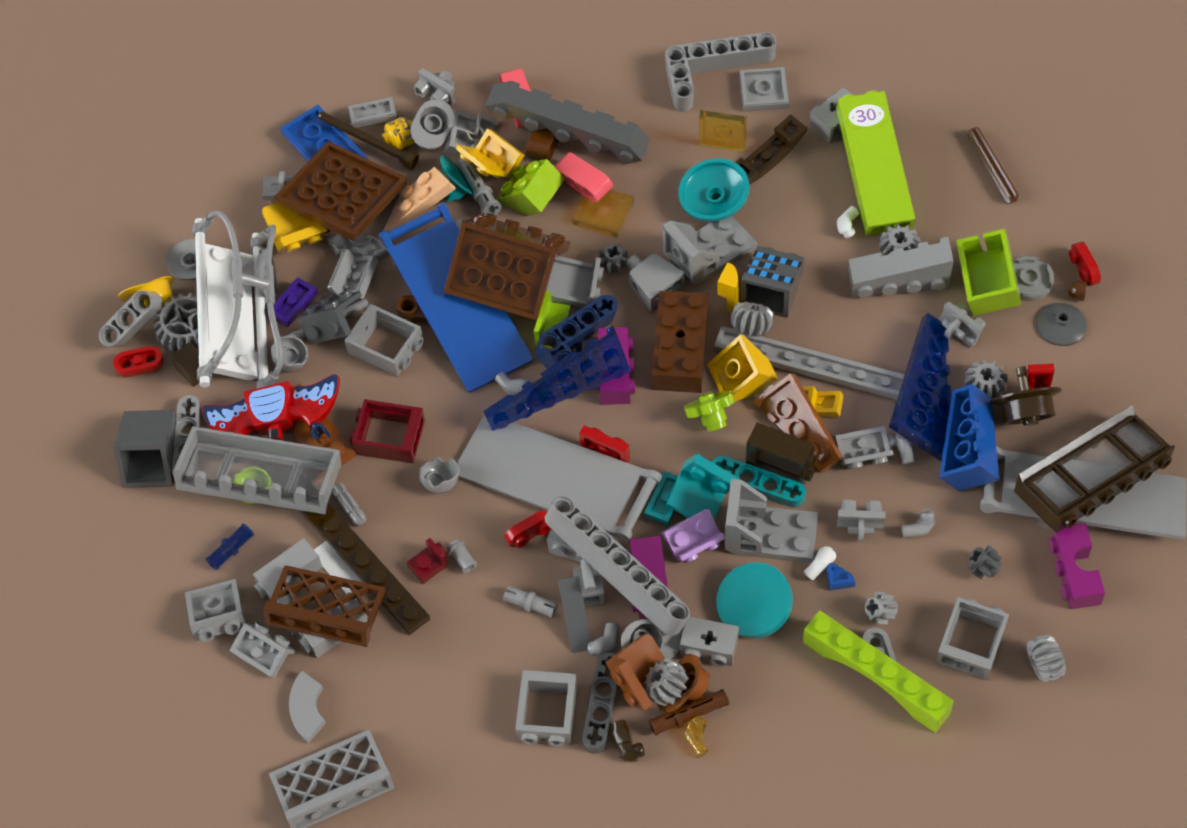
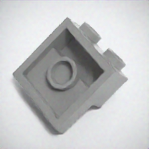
[185,579,246,642]

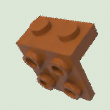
[605,633,665,711]

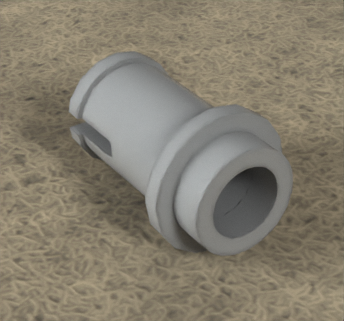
[447,539,477,573]

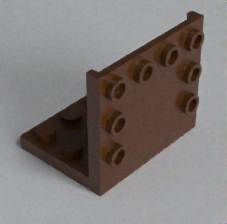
[444,212,570,320]

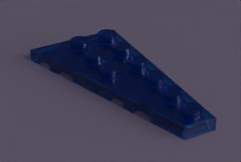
[483,326,631,431]

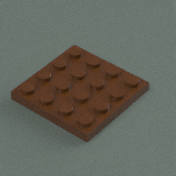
[274,141,407,241]

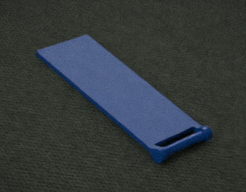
[379,202,533,393]

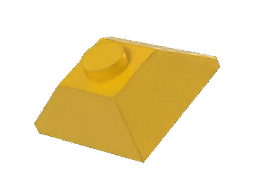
[707,334,778,402]

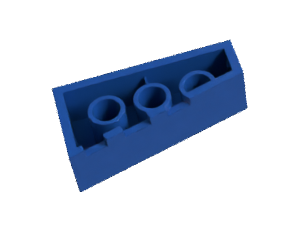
[939,384,999,491]

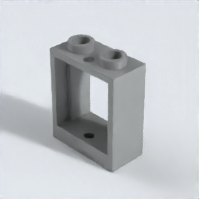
[345,304,424,377]
[936,597,1009,680]
[515,670,577,747]

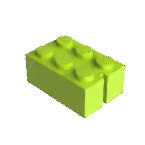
[956,228,1022,316]

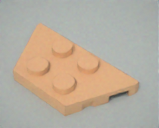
[383,167,455,232]

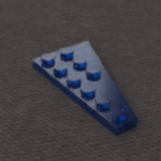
[889,313,951,462]

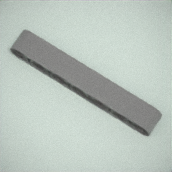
[545,495,690,636]

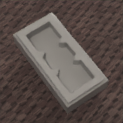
[347,97,397,128]

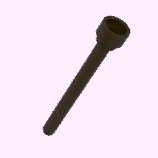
[318,111,420,170]

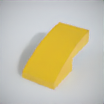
[802,386,844,417]

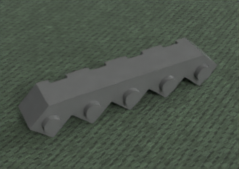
[485,81,650,164]

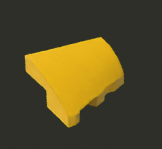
[717,263,742,314]

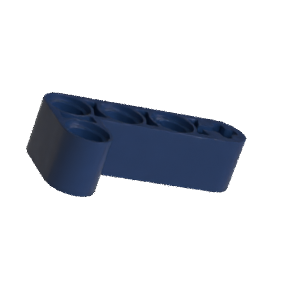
[536,295,618,381]

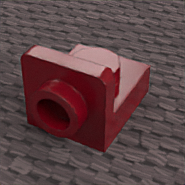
[406,538,448,584]

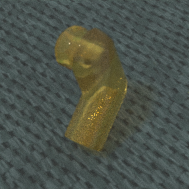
[684,716,708,758]

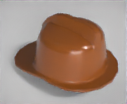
[657,654,710,713]

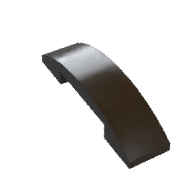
[735,114,808,185]

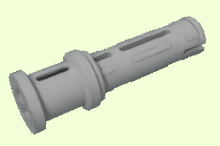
[457,158,502,215]

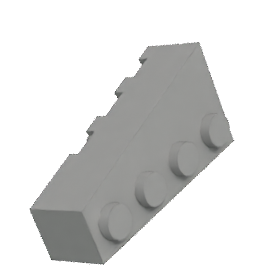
[848,236,953,298]

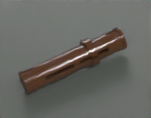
[649,689,729,736]

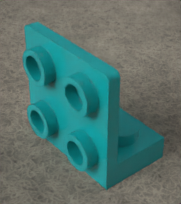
[666,454,740,520]

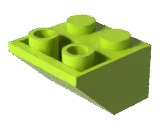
[496,159,565,216]

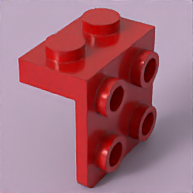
[579,425,630,463]

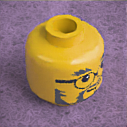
[382,117,415,150]

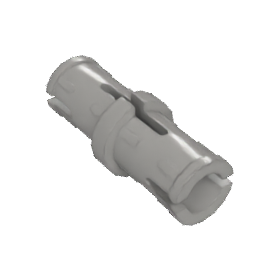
[503,585,558,618]

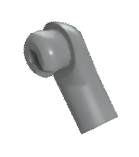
[495,372,532,396]

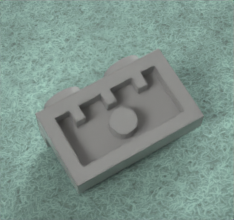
[229,621,296,677]

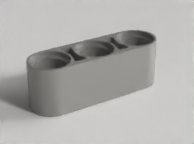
[98,290,162,347]

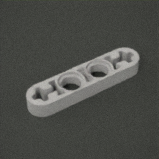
[172,395,202,480]

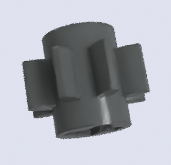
[599,244,628,274]
[968,545,1001,579]

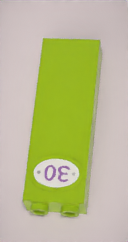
[836,90,915,236]

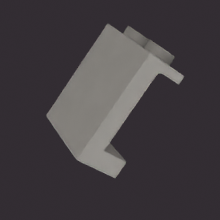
[547,256,604,308]

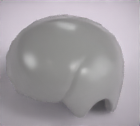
[271,336,309,372]
[419,457,460,493]

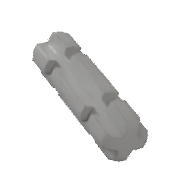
[332,482,367,527]

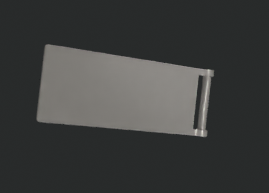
[457,413,662,542]
[980,446,1187,540]

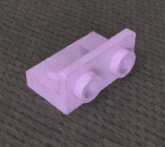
[661,509,725,563]

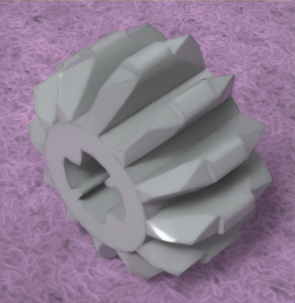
[879,223,921,256]
[731,302,773,336]
[964,359,1008,398]
[1026,635,1066,682]
[642,658,689,707]

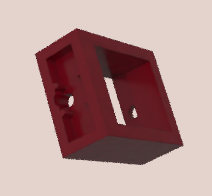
[350,399,425,464]

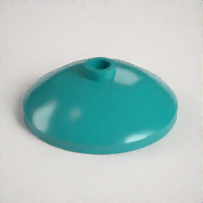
[678,158,750,222]

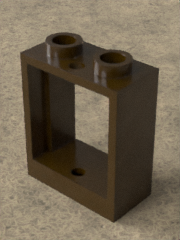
[746,422,816,486]

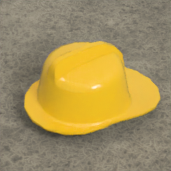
[118,276,174,308]

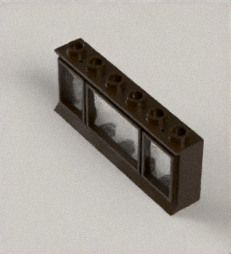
[1014,405,1175,533]

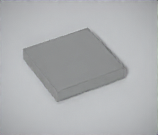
[739,67,789,112]

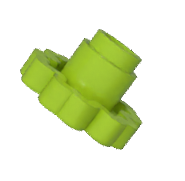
[684,390,735,431]

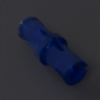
[206,523,254,570]

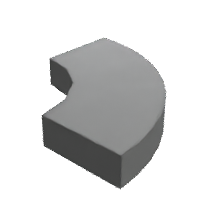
[325,234,390,261]
[289,671,326,744]

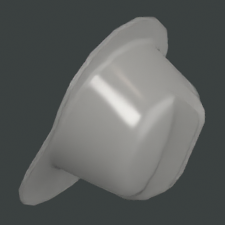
[410,99,455,149]
[621,619,681,660]

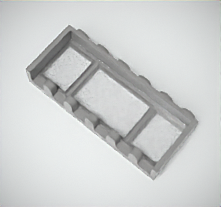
[173,426,341,514]

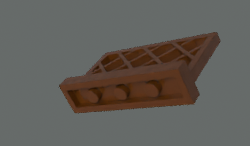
[263,565,386,647]

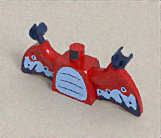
[202,374,340,464]

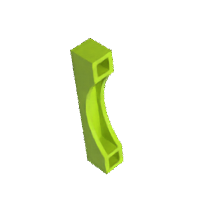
[803,610,954,733]

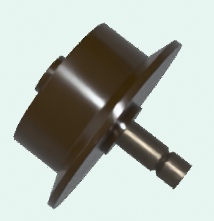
[990,366,1062,426]

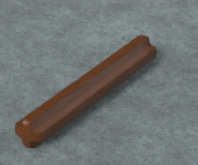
[967,126,1019,204]

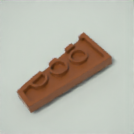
[753,373,844,472]
[292,384,356,484]

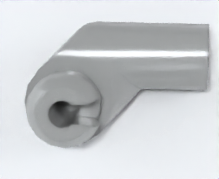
[887,433,915,465]
[901,509,936,538]
[587,623,619,656]

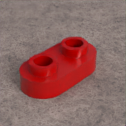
[1069,241,1101,286]
[113,346,164,377]
[504,510,551,548]

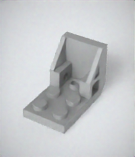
[662,216,758,285]
[725,479,818,563]

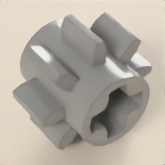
[865,591,898,625]

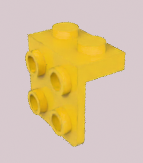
[455,128,525,179]
[262,204,327,253]

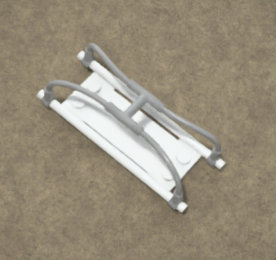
[192,210,283,388]

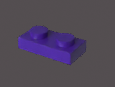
[274,277,318,327]

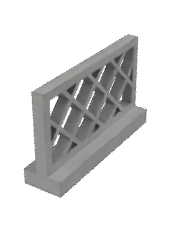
[269,730,395,828]

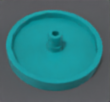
[716,562,793,639]

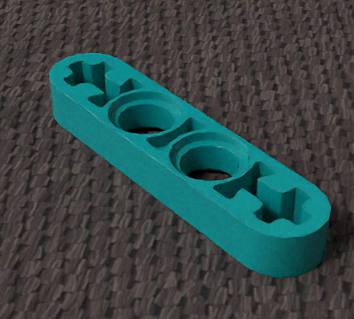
[712,456,806,507]

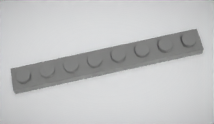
[714,326,913,403]

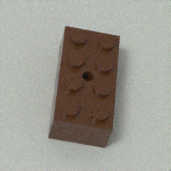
[651,291,709,393]

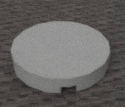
[1013,256,1054,301]

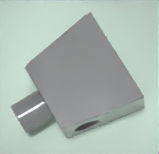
[626,254,685,312]

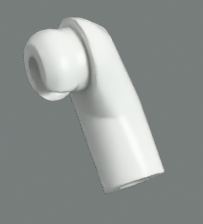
[837,206,859,239]
[804,546,836,580]

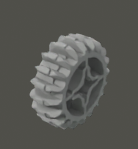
[153,292,199,353]

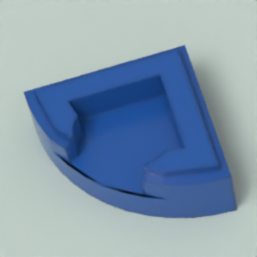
[825,563,856,591]

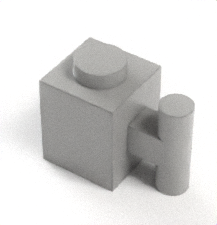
[573,559,605,607]

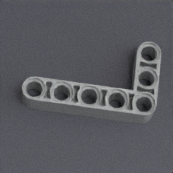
[665,32,776,112]

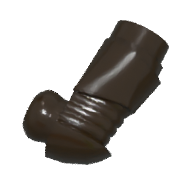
[611,720,645,762]

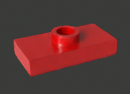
[1026,363,1055,389]

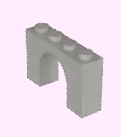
[253,538,368,658]

